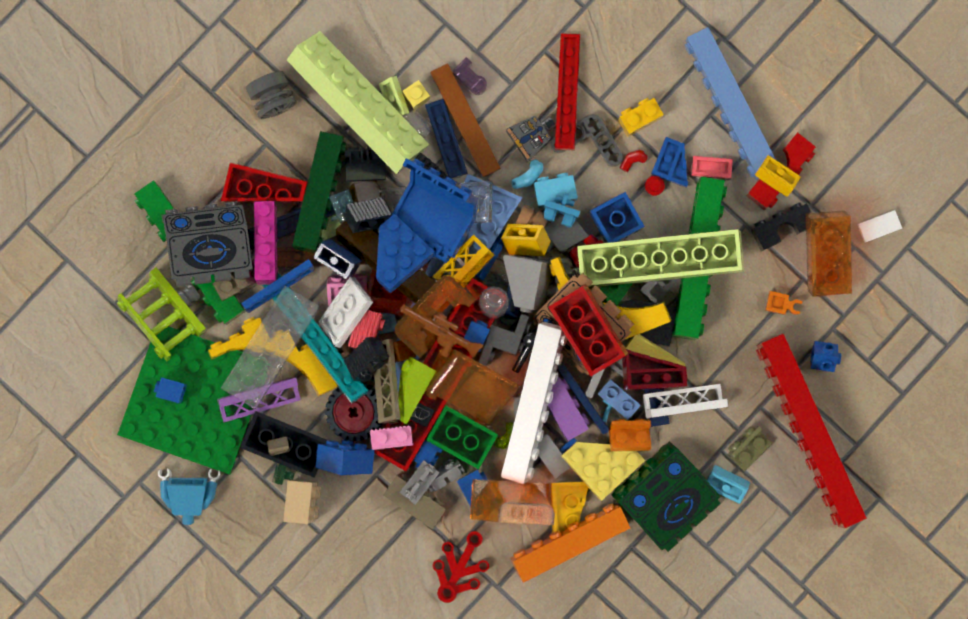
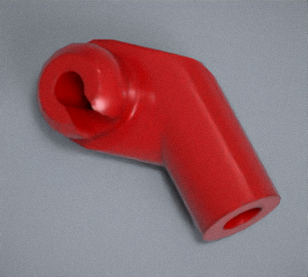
[619,150,648,173]

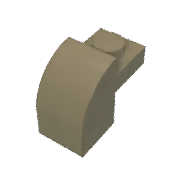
[213,270,257,302]

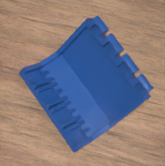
[392,158,478,263]

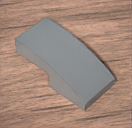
[537,433,571,479]

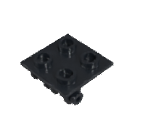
[345,146,386,182]

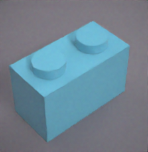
[534,173,578,208]

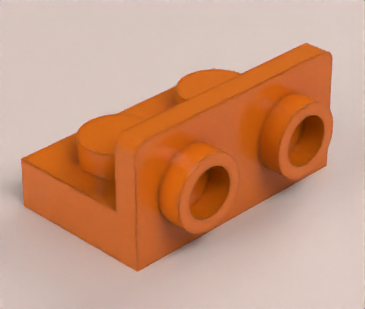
[609,419,652,451]

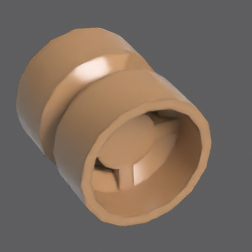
[516,204,548,228]

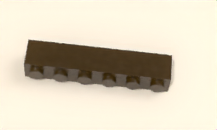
[336,220,440,310]

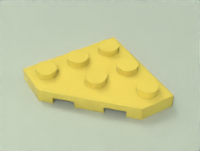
[561,442,645,501]

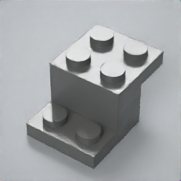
[479,314,531,367]

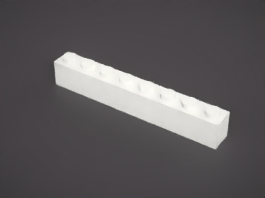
[501,322,567,484]

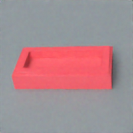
[691,156,733,180]

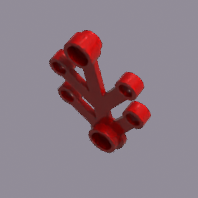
[433,531,489,603]

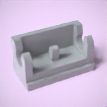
[639,278,680,303]

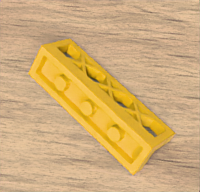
[430,234,494,312]

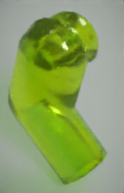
[495,423,514,449]

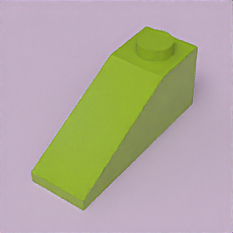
[398,357,436,424]

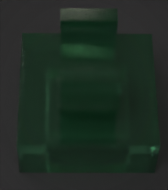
[272,463,295,485]

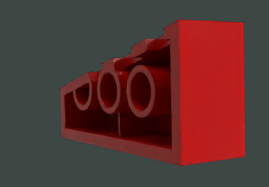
[221,163,308,201]

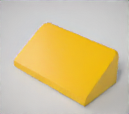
[755,155,801,197]

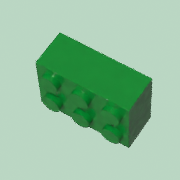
[426,405,498,470]

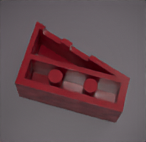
[622,349,687,390]

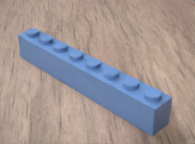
[684,27,776,181]

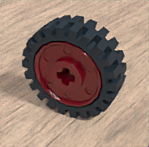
[325,382,384,442]

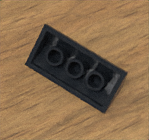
[240,411,328,478]

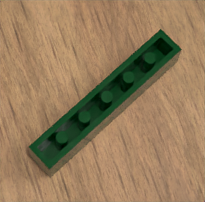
[292,131,347,254]

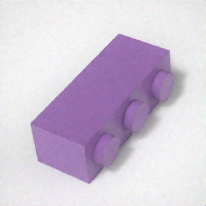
[548,377,590,441]

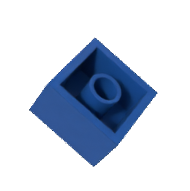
[589,192,645,243]
[316,440,375,475]

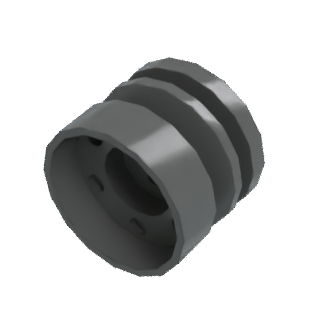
[245,71,297,119]

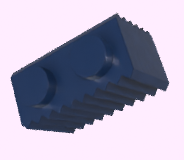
[314,239,362,279]

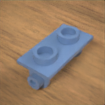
[598,379,641,420]

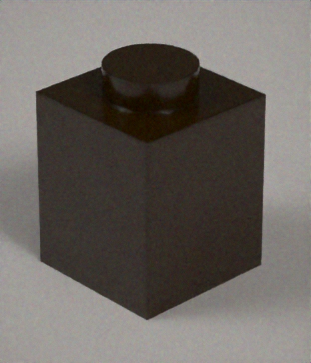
[349,180,381,203]

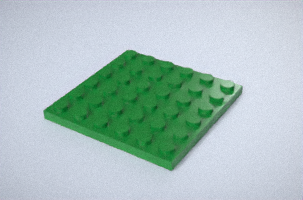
[117,323,271,475]

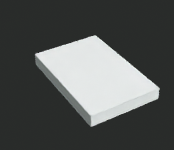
[319,276,373,348]

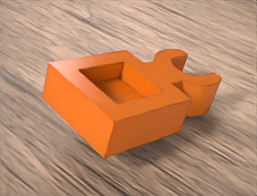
[765,291,802,315]

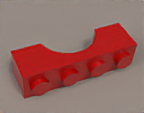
[746,132,816,210]

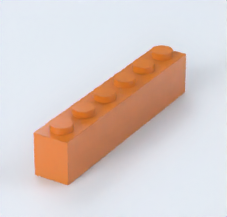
[510,503,630,583]

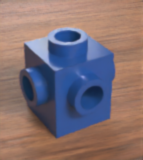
[810,341,841,372]

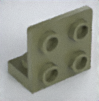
[727,426,773,472]

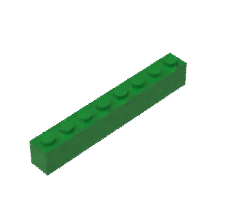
[134,180,246,325]

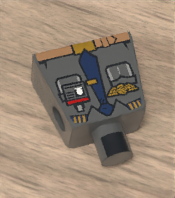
[506,116,556,163]

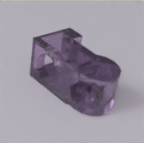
[453,57,487,95]

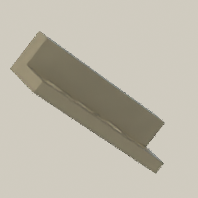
[374,339,400,424]

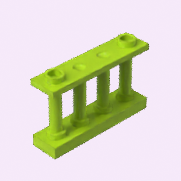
[117,267,206,361]

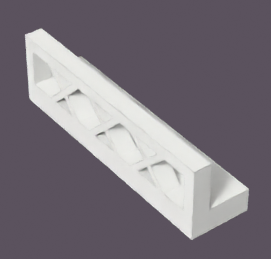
[643,384,728,418]

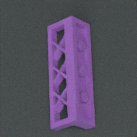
[217,377,301,422]

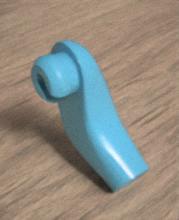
[511,159,544,189]

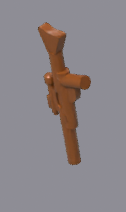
[400,304,483,358]

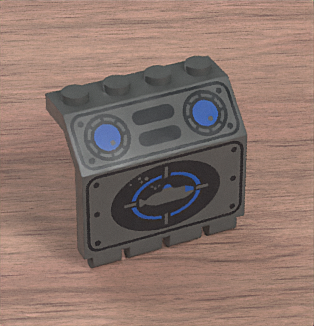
[161,201,253,287]

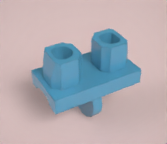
[544,192,580,228]

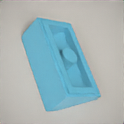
[707,465,750,504]

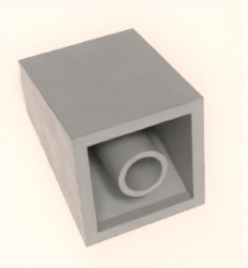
[503,255,552,313]

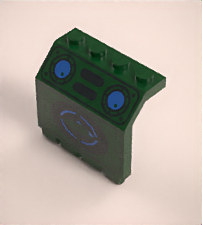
[611,441,721,552]

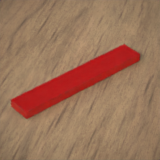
[555,33,580,151]

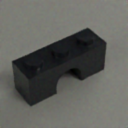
[751,202,817,252]

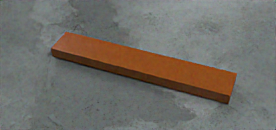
[430,63,501,178]

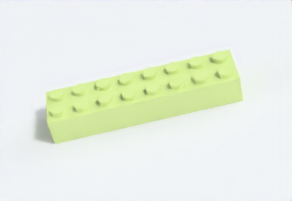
[287,31,429,174]
[578,229,744,288]

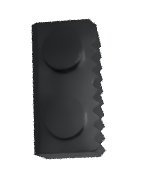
[344,197,392,233]
[344,337,389,382]

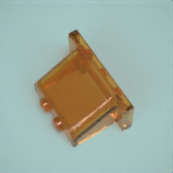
[470,479,555,525]

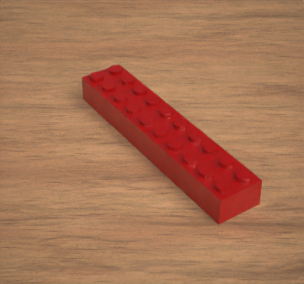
[374,278,507,472]
[756,333,867,528]

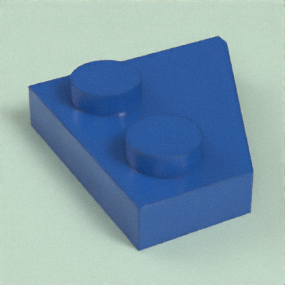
[651,137,688,188]

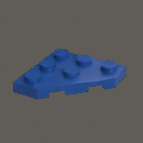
[376,214,435,293]

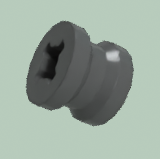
[177,285,201,307]

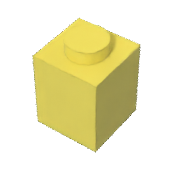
[402,80,430,111]

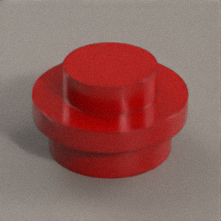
[645,176,665,196]

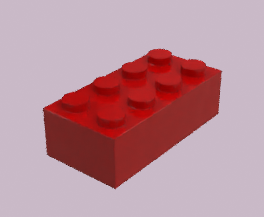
[548,284,628,376]

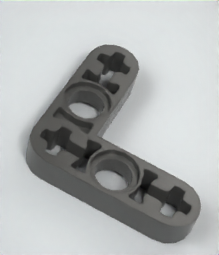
[550,114,623,167]

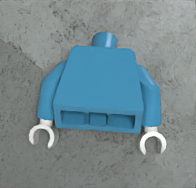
[158,468,220,525]

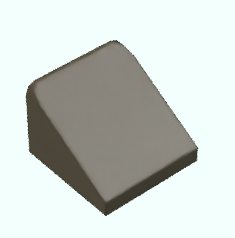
[267,437,290,456]

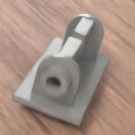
[428,457,465,492]
[400,461,440,505]

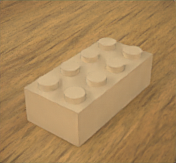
[283,480,321,524]

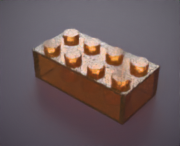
[806,211,852,297]

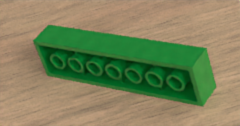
[672,177,727,341]

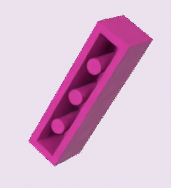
[254,201,277,285]

